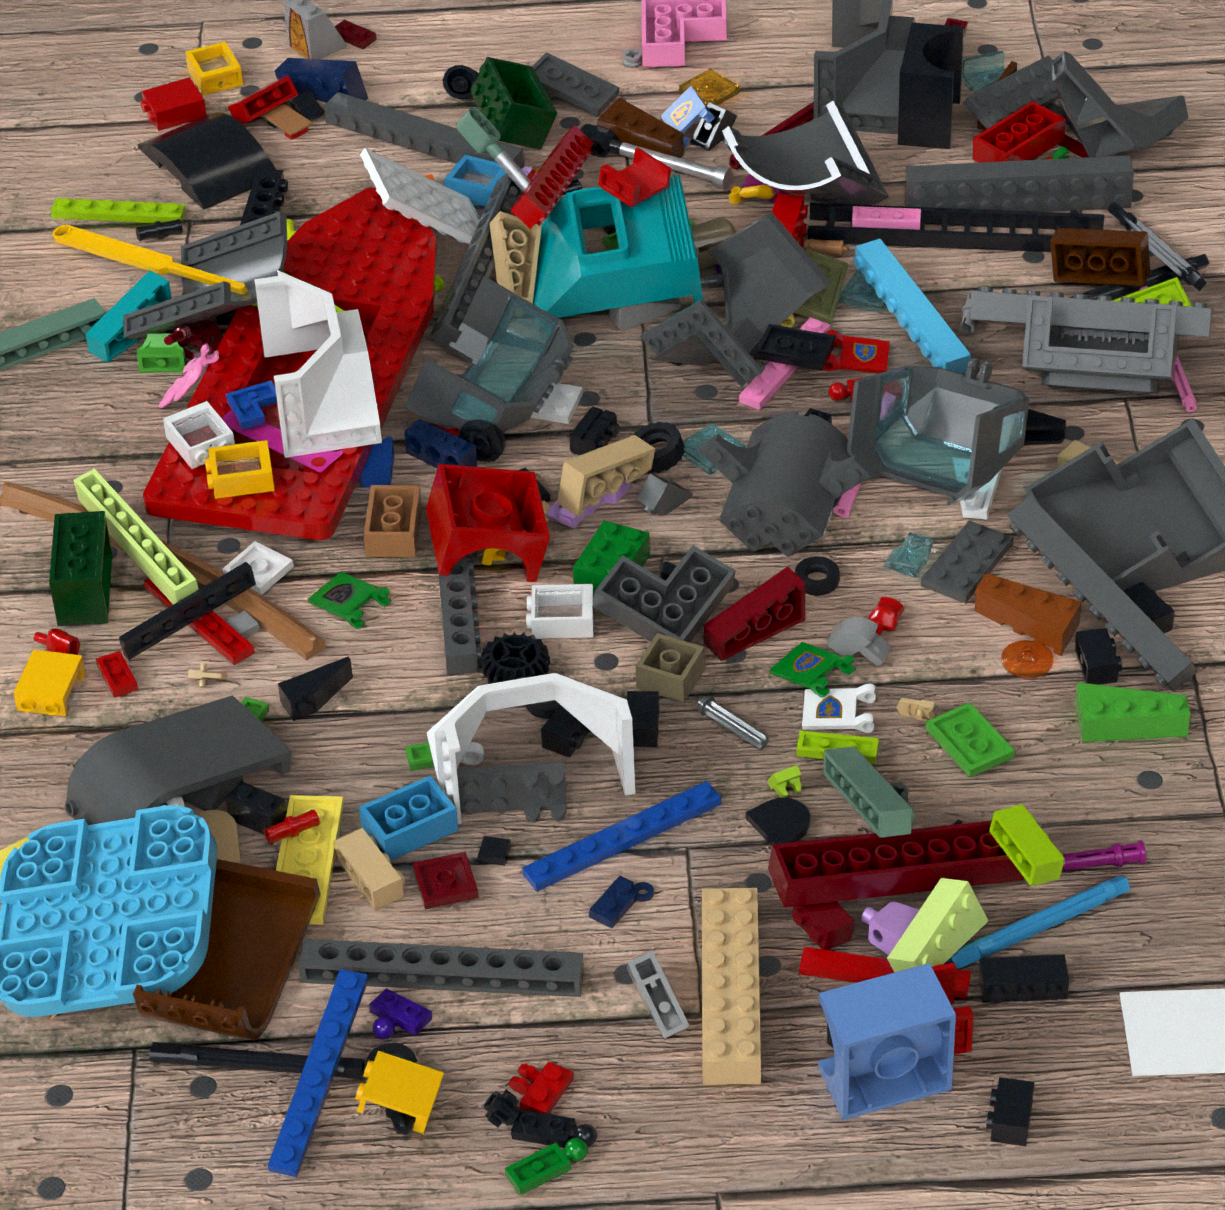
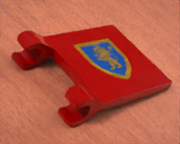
[823,330,890,374]

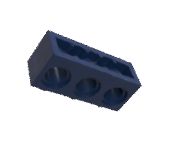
[404,419,478,468]

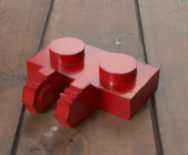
[508,1061,574,1114]

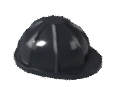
[442,65,479,100]

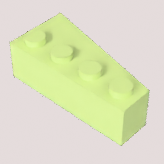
[887,878,989,972]

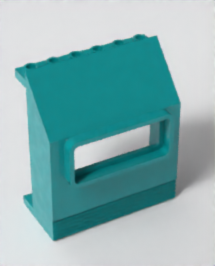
[533,174,703,336]

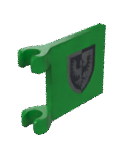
[308,571,391,629]

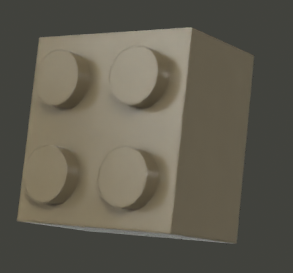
[636,633,705,703]

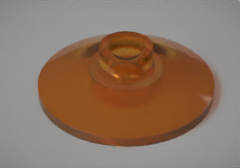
[1001,640,1053,678]

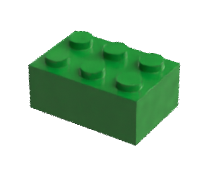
[573,520,650,595]

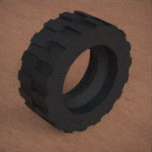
[634,421,685,473]

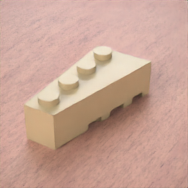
[489,211,542,315]
[557,435,655,517]

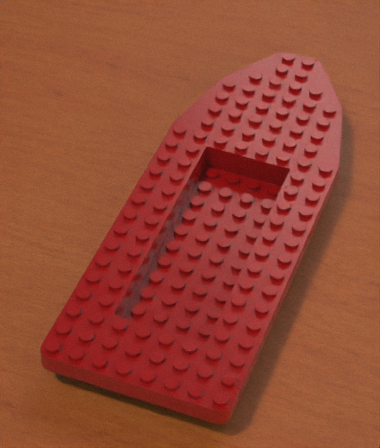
[143,187,437,540]

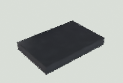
[755,324,837,371]

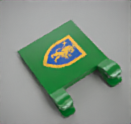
[770,642,856,697]

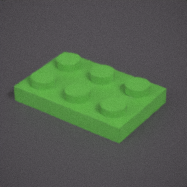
[926,702,1015,778]

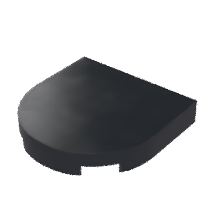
[746,798,810,846]

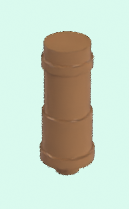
[804,239,848,257]

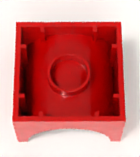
[426,464,550,582]

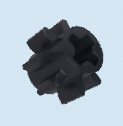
[484,1089,520,1128]

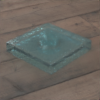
[839,270,887,313]

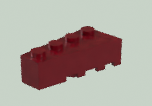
[703,566,806,661]

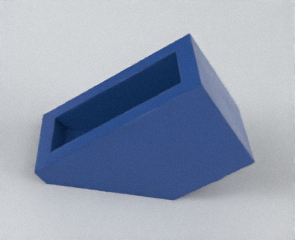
[360,437,394,487]

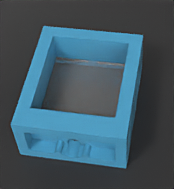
[444,155,506,207]

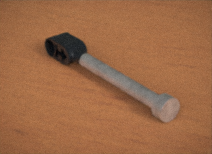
[580,124,733,189]

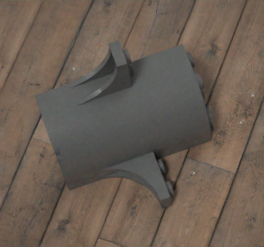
[699,412,873,557]

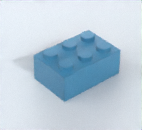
[359,775,458,861]

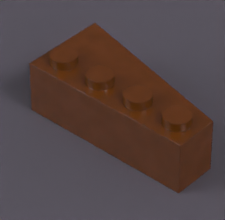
[597,97,684,158]

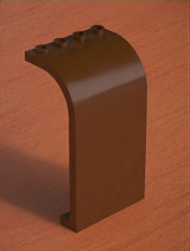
[133,859,321,1041]

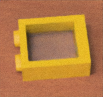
[185,41,243,96]
[205,440,275,499]

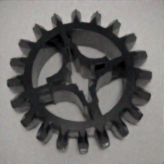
[480,631,550,684]

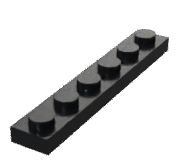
[119,562,256,660]

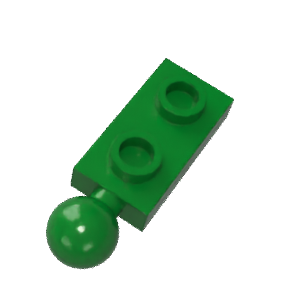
[505,1138,588,1195]

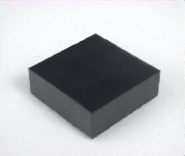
[478,836,511,866]

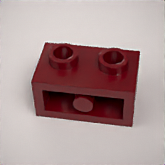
[792,902,855,950]

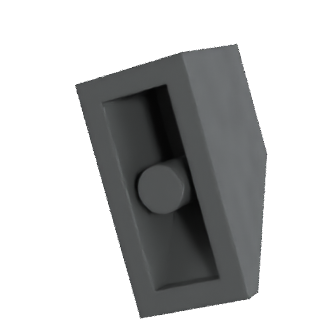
[636,473,693,515]

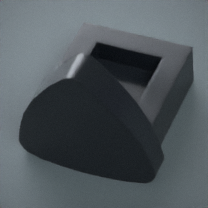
[290,90,324,121]

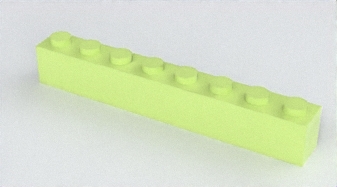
[73,469,199,605]

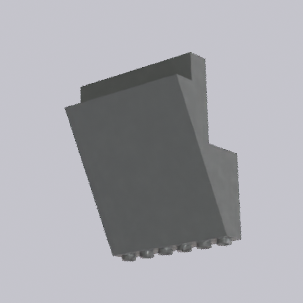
[1024,418,1225,603]

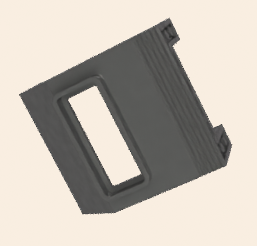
[1022,295,1179,394]

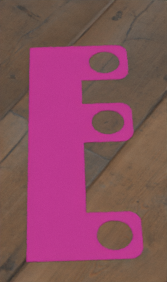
[221,407,343,473]

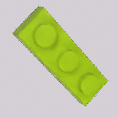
[796,730,879,764]

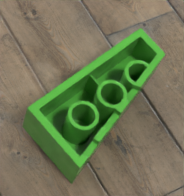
[1075,682,1190,742]

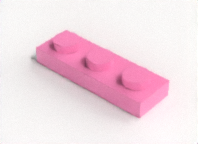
[852,206,921,230]

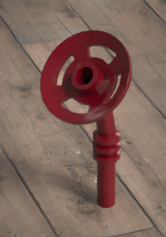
[164,319,221,360]

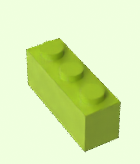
[989,804,1065,887]

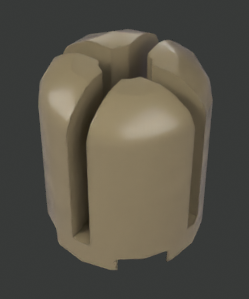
[691,218,736,270]

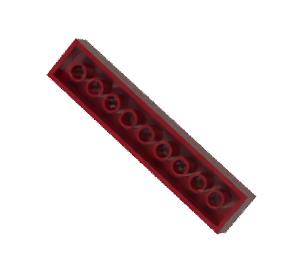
[768,820,1025,908]

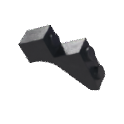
[1024,409,1066,445]

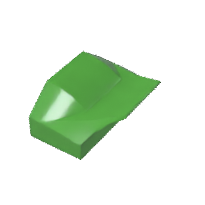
[137,333,187,372]

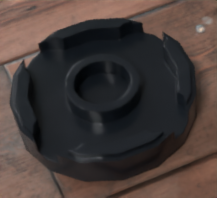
[458,419,506,462]

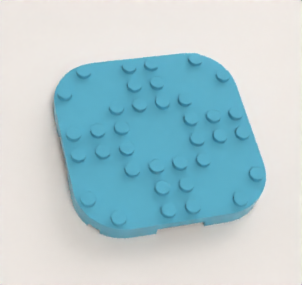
[0,805,217,1017]

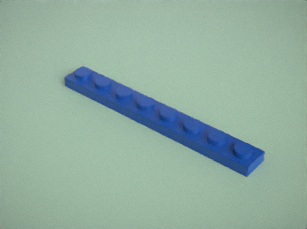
[522,781,721,892]
[268,969,368,1177]

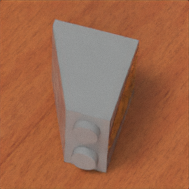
[283,0,346,59]

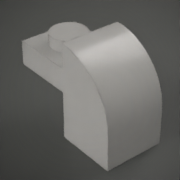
[827,617,891,667]

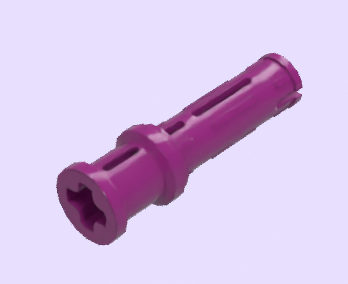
[1062,840,1146,871]

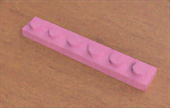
[739,317,830,410]

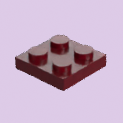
[412,851,479,909]

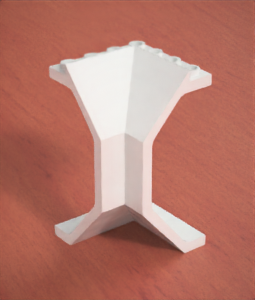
[254,270,382,458]
[427,673,635,824]

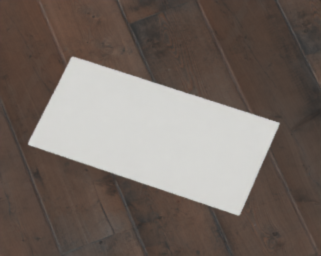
[1119,989,1225,1076]

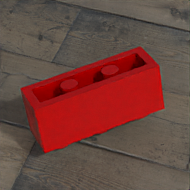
[228,75,298,124]

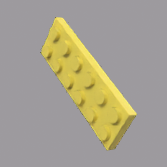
[276,795,344,925]

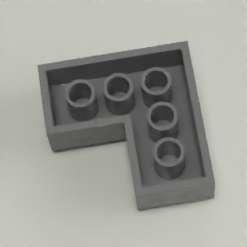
[592,545,736,642]

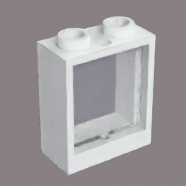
[163,401,235,469]
[526,584,594,639]

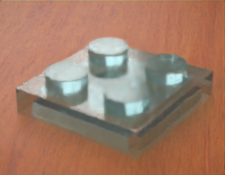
[682,423,745,475]

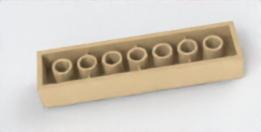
[702,888,761,1085]

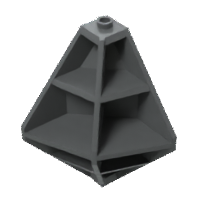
[1050,51,1188,157]

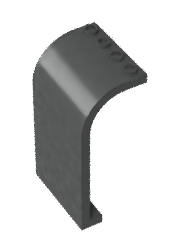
[65,695,292,825]

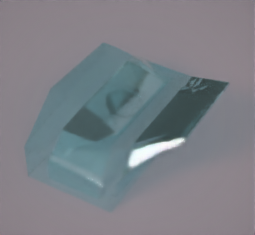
[883,532,933,578]

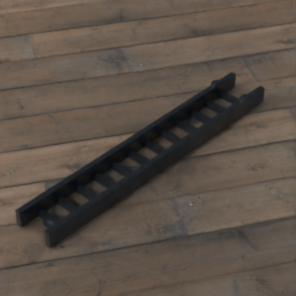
[808,203,1104,252]

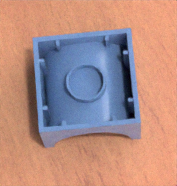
[818,963,956,1120]

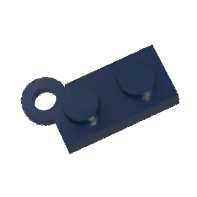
[589,876,654,928]

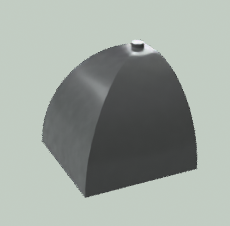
[722,101,889,205]

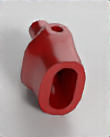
[868,597,904,636]
[33,628,80,655]

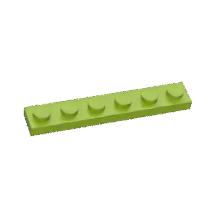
[50,198,186,223]

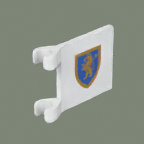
[802,684,876,733]

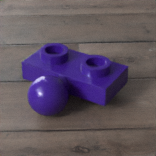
[369,988,432,1039]

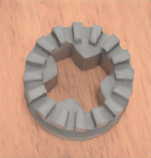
[623,49,642,68]

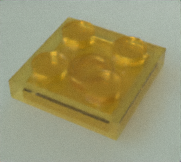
[679,68,740,107]

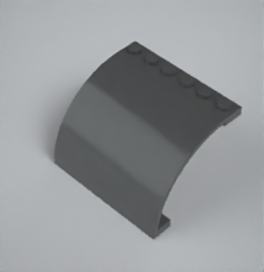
[123,211,287,339]

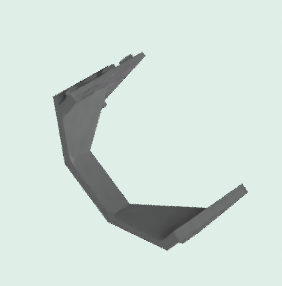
[814,0,916,134]
[640,212,831,387]

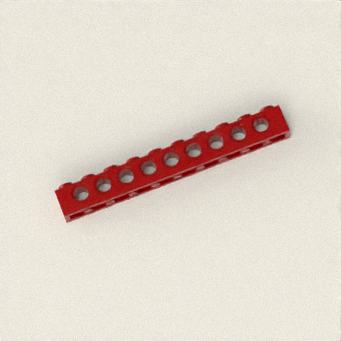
[510,125,593,229]

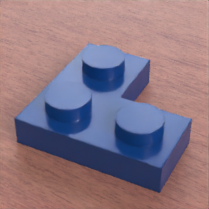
[226,381,277,430]

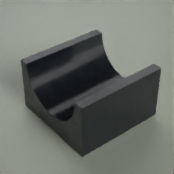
[898,22,964,149]

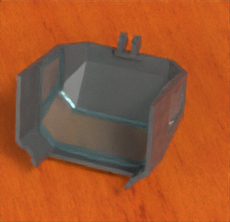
[405,276,574,432]
[846,358,1029,506]

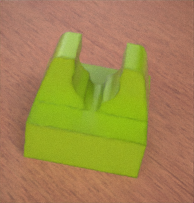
[767,765,802,798]

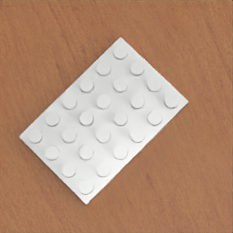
[360,148,480,244]

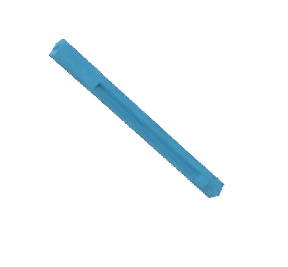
[947,875,1130,969]

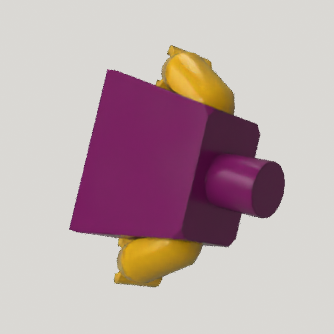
[728,173,788,204]

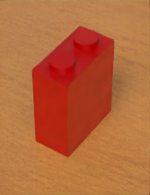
[140,77,207,131]

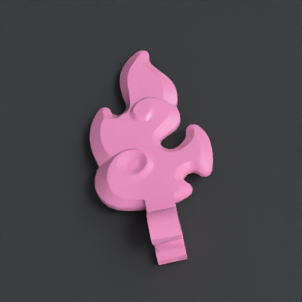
[159,344,219,408]

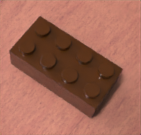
[1050,228,1151,286]

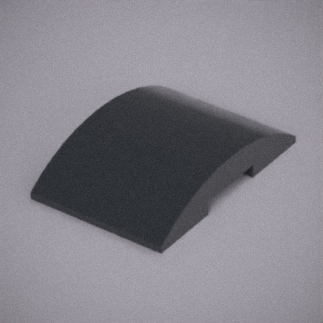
[138,112,276,210]

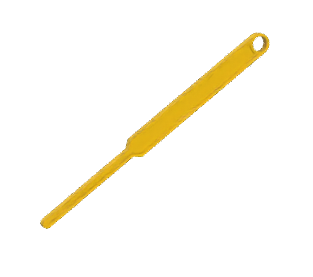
[52,225,248,295]

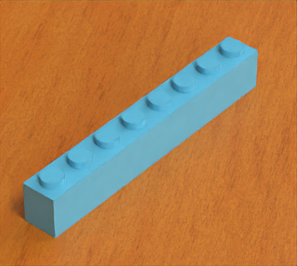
[853,239,971,374]

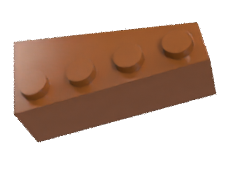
[975,573,1081,656]

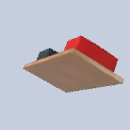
[261,103,313,140]

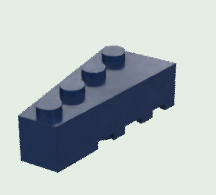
[274,58,368,103]

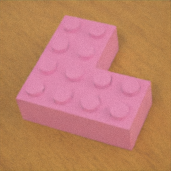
[642,0,727,68]

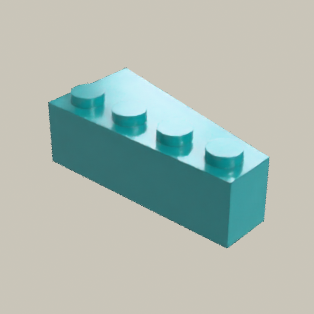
[86,270,172,362]

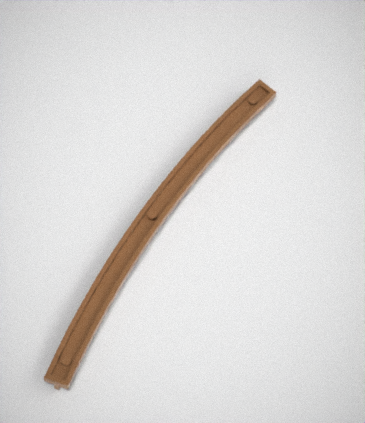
[0,482,326,660]

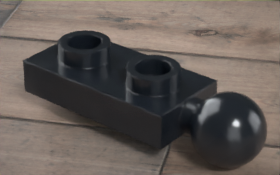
[511,1109,597,1148]

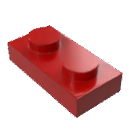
[96,651,138,698]

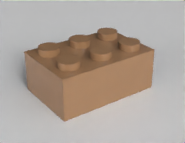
[364,485,422,557]

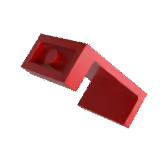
[598,148,672,207]
[932,963,974,1055]

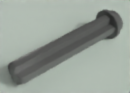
[697,696,769,749]

